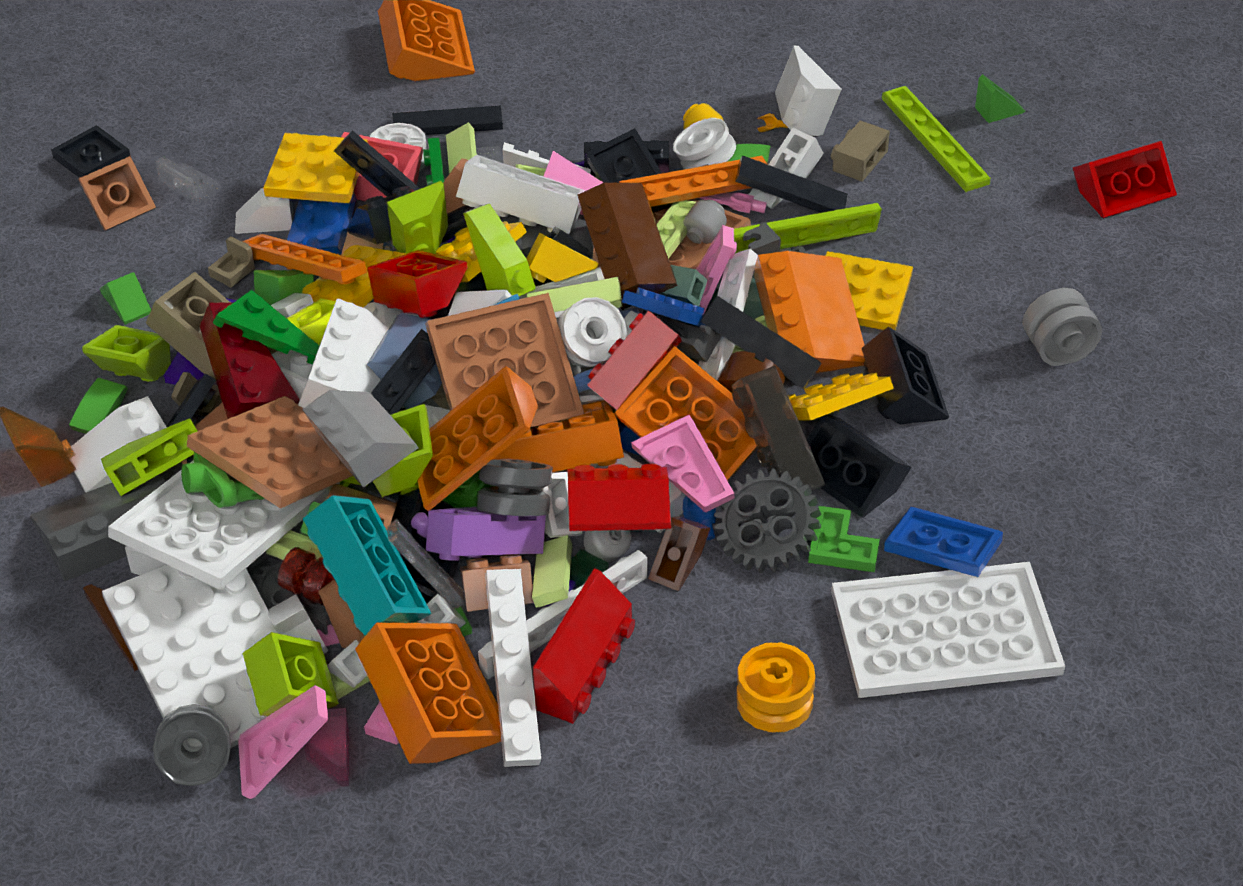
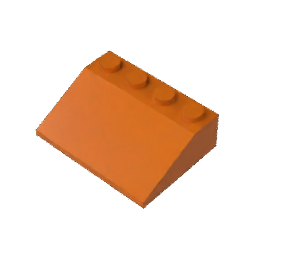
[378,0,475,81]
[753,251,865,373]
[614,346,773,481]
[417,366,538,511]
[493,400,624,473]
[355,622,502,764]

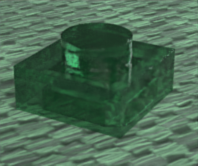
[570,549,609,587]

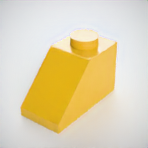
[526,233,599,283]

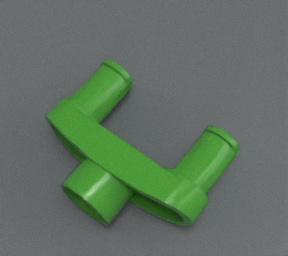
[181,452,264,508]

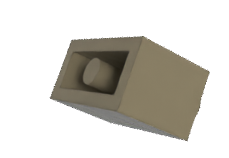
[831,120,890,182]

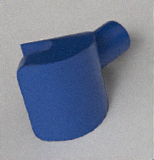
[682,496,716,540]

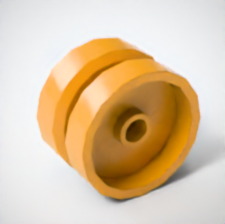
[736,642,815,732]

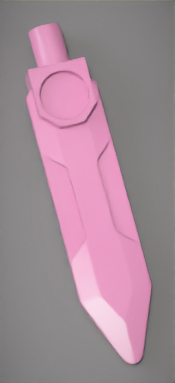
[699,192,767,214]

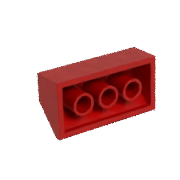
[533,569,635,724]

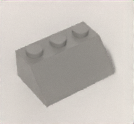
[302,390,418,488]

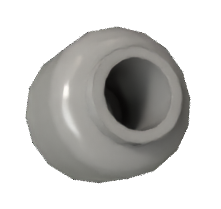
[683,199,727,244]
[583,530,632,563]

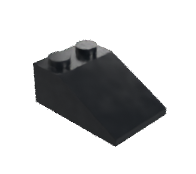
[347,186,416,245]

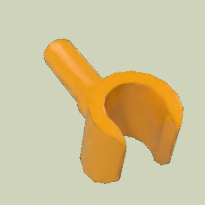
[757,113,788,132]

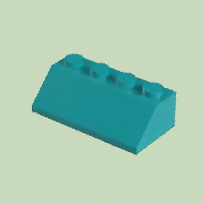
[303,495,432,636]

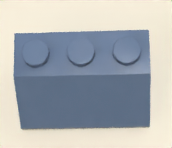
[367,313,442,409]

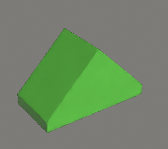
[975,74,1025,123]
[254,270,314,305]
[100,272,151,325]

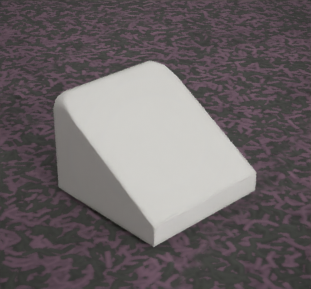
[417,594,466,628]
[327,640,368,688]

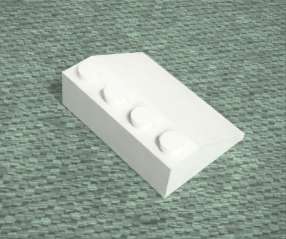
[298,298,399,412]

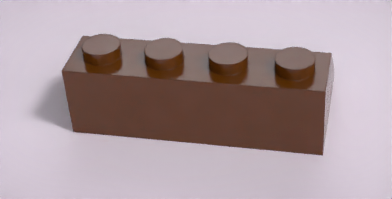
[577,183,678,310]

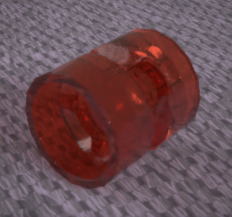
[278,547,334,605]

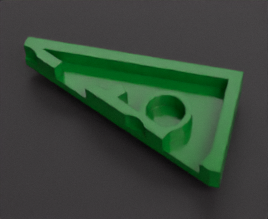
[423,138,444,186]
[213,290,319,365]

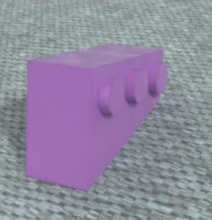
[426,506,546,560]

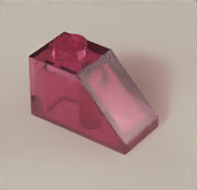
[303,708,350,787]

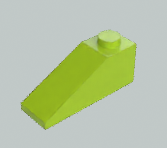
[463,204,536,296]
[101,418,197,496]

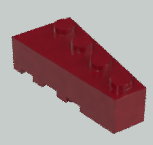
[199,302,300,419]

